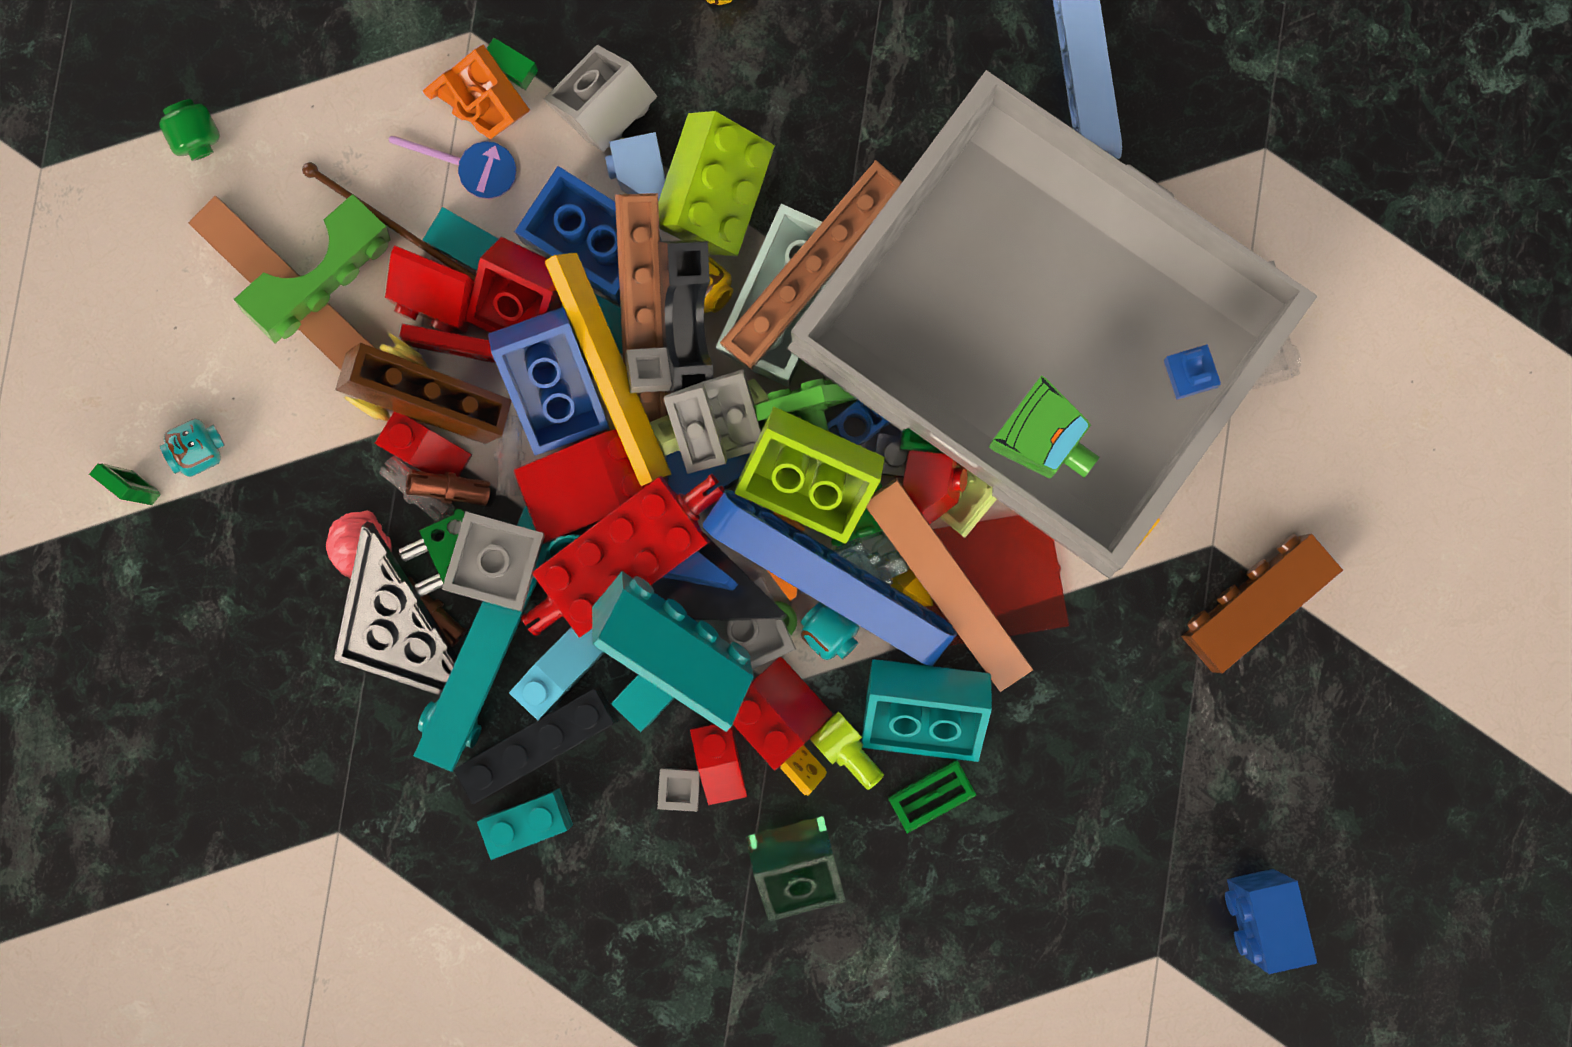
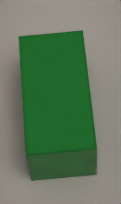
[487,38,538,91]

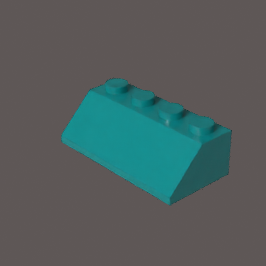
[592,571,754,732]

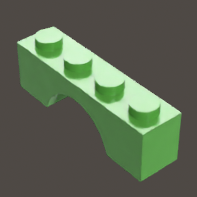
[234,194,391,344]

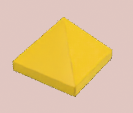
[889,569,933,607]

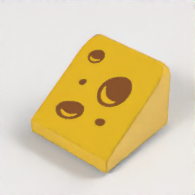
[780,745,827,796]

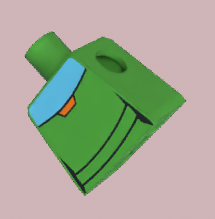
[989,375,1100,479]

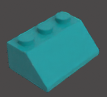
[861,659,992,762]

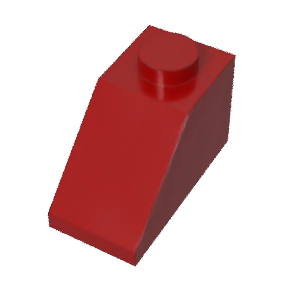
[374,412,472,477]
[902,450,968,524]
[690,723,747,805]

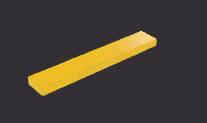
[545,253,671,486]

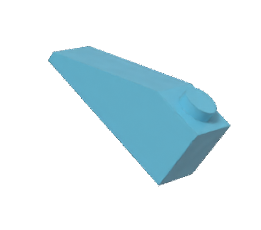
[509,627,605,720]

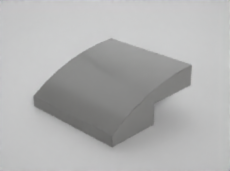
[663,369,762,474]

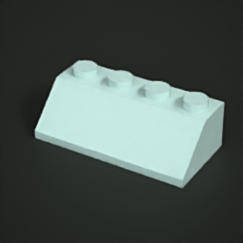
[716,204,836,387]

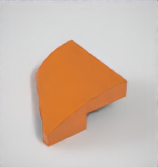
[423,44,531,139]

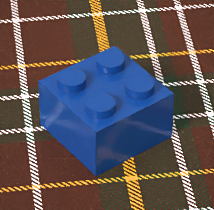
[1225,869,1317,974]

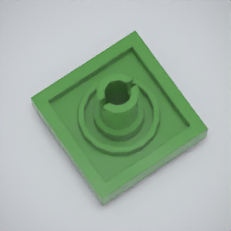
[754,378,857,431]

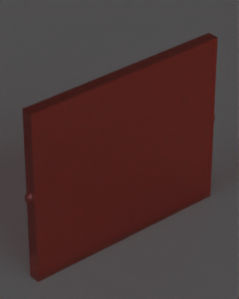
[926,515,1069,646]

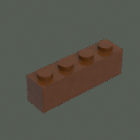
[335,342,512,444]

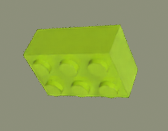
[658,111,775,256]
[734,407,885,544]

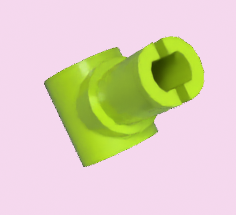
[810,711,884,790]

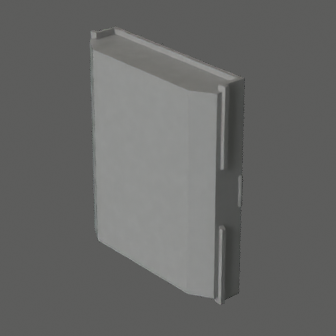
[787,70,1317,579]

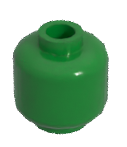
[159,99,220,161]

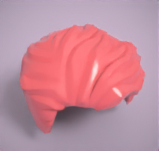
[326,510,392,579]

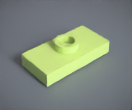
[940,470,997,538]

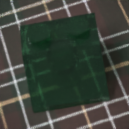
[746,816,846,922]

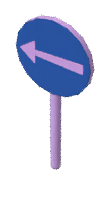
[389,136,517,199]

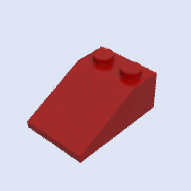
[513,429,650,545]

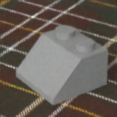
[544,45,658,152]

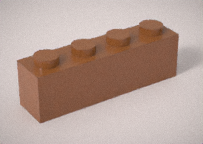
[1181,534,1343,673]

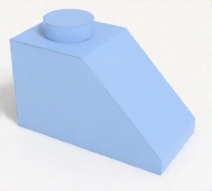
[605,132,666,201]

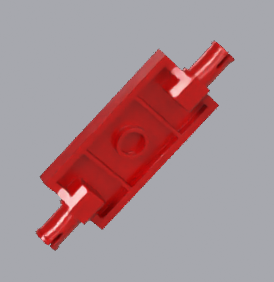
[521,474,725,638]

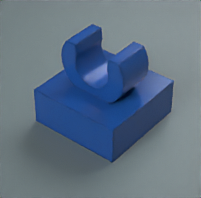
[1164,344,1221,400]

